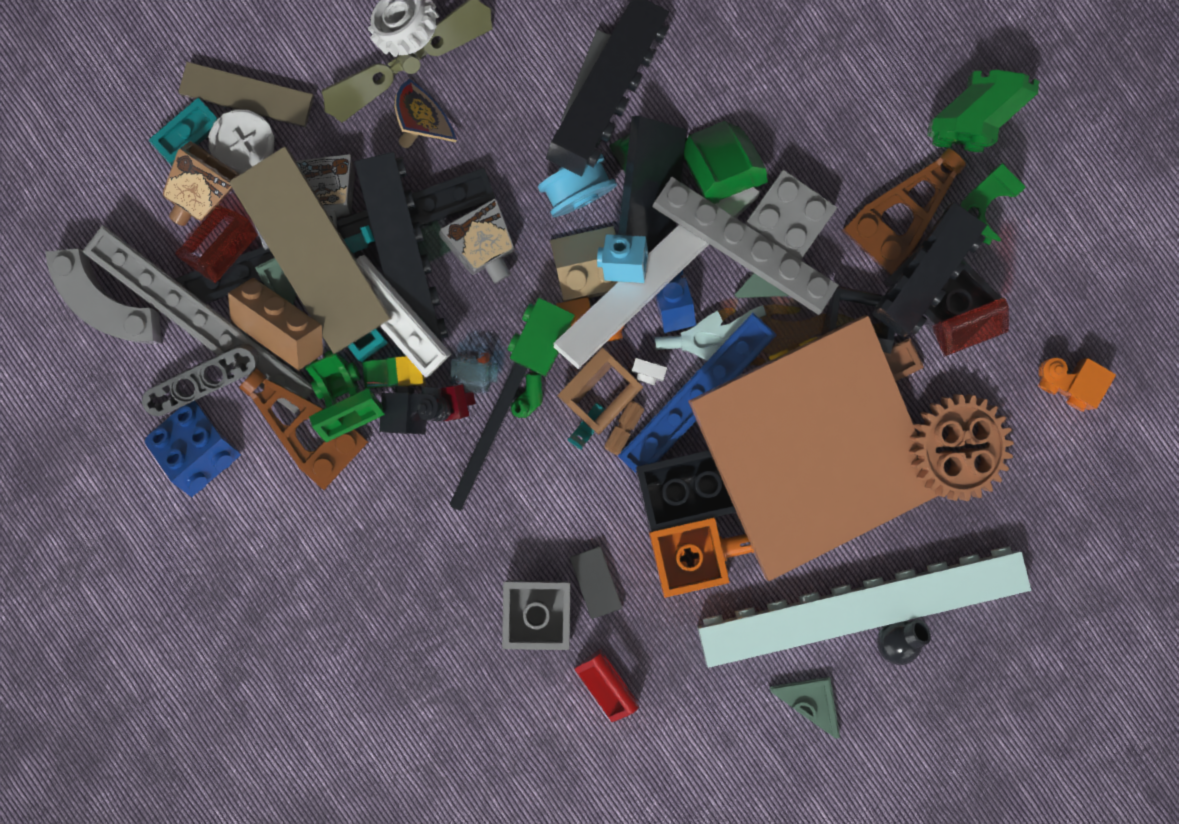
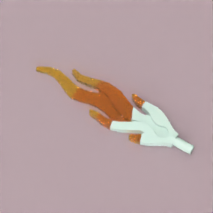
[655,304,884,366]

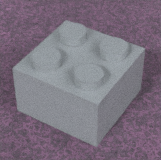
[745,170,838,260]
[502,580,570,650]

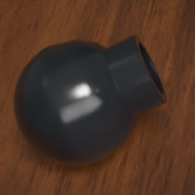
[877,619,931,665]

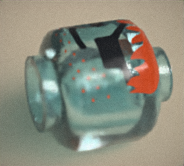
[451,350,498,394]

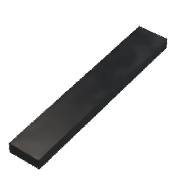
[450,362,528,511]

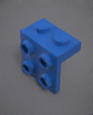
[145,401,241,497]

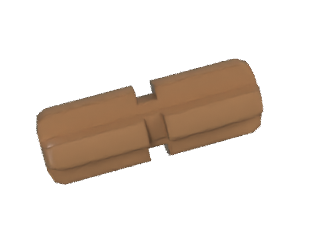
[604,401,644,455]

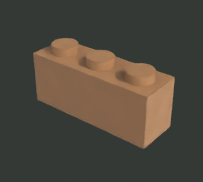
[228,278,323,370]

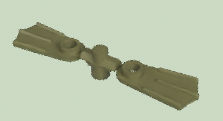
[321,0,493,123]

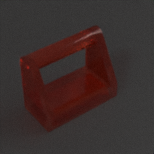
[175,205,258,283]
[932,297,1009,357]

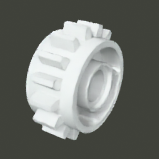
[368,0,439,57]

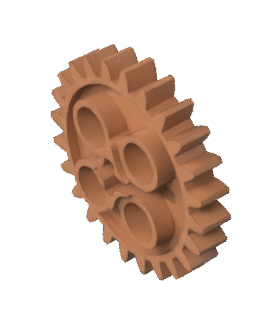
[909,394,1014,501]

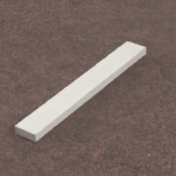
[554,187,759,369]

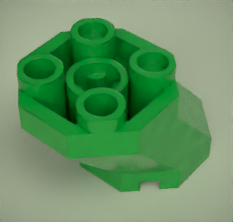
[927,70,1040,152]

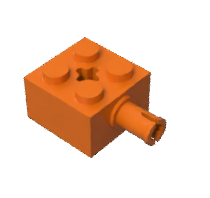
[648,518,754,598]

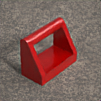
[574,649,640,723]

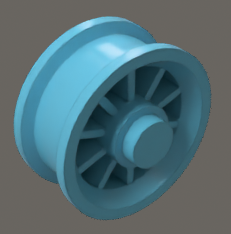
[538,154,617,217]

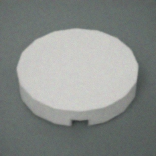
[209,109,274,174]

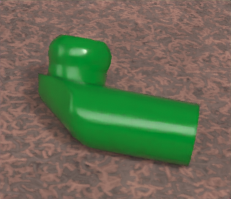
[511,373,543,418]

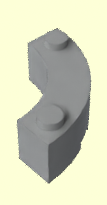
[45,248,162,344]

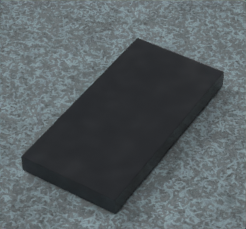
[618,116,687,254]

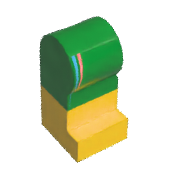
[362,356,426,389]

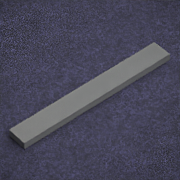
[82,225,313,414]

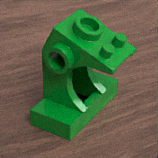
[959,163,1026,245]
[305,351,385,442]

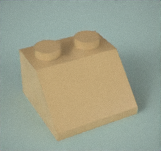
[550,226,618,302]

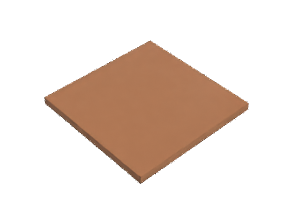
[688,315,937,581]

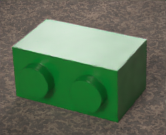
[507,298,576,377]

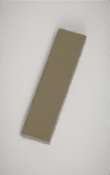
[178,62,314,128]

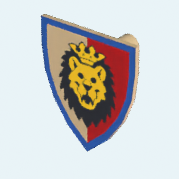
[394,79,457,148]

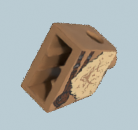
[163,141,240,226]

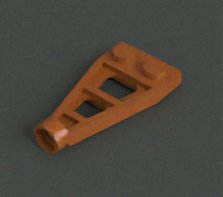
[842,148,967,275]
[239,368,368,490]

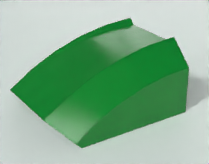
[683,121,768,204]

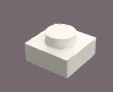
[631,358,667,385]

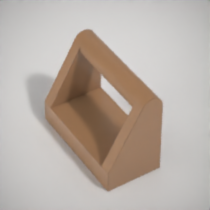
[557,348,643,435]

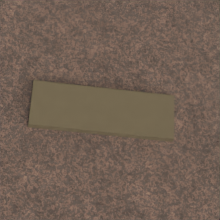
[229,146,392,354]

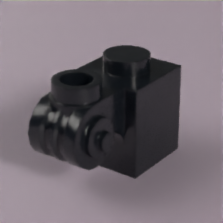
[379,387,451,435]

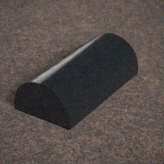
[636,450,736,532]

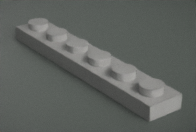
[652,177,839,315]

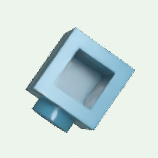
[597,234,648,283]

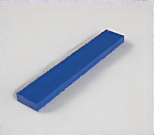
[618,313,777,473]

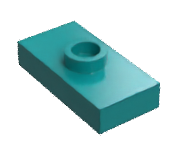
[149,98,218,166]

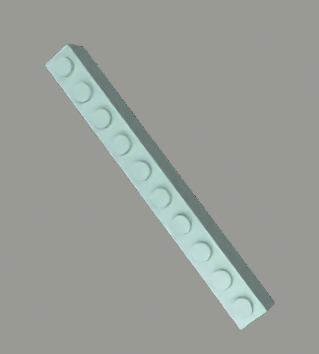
[697,546,1031,668]

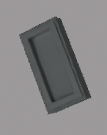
[570,546,622,619]

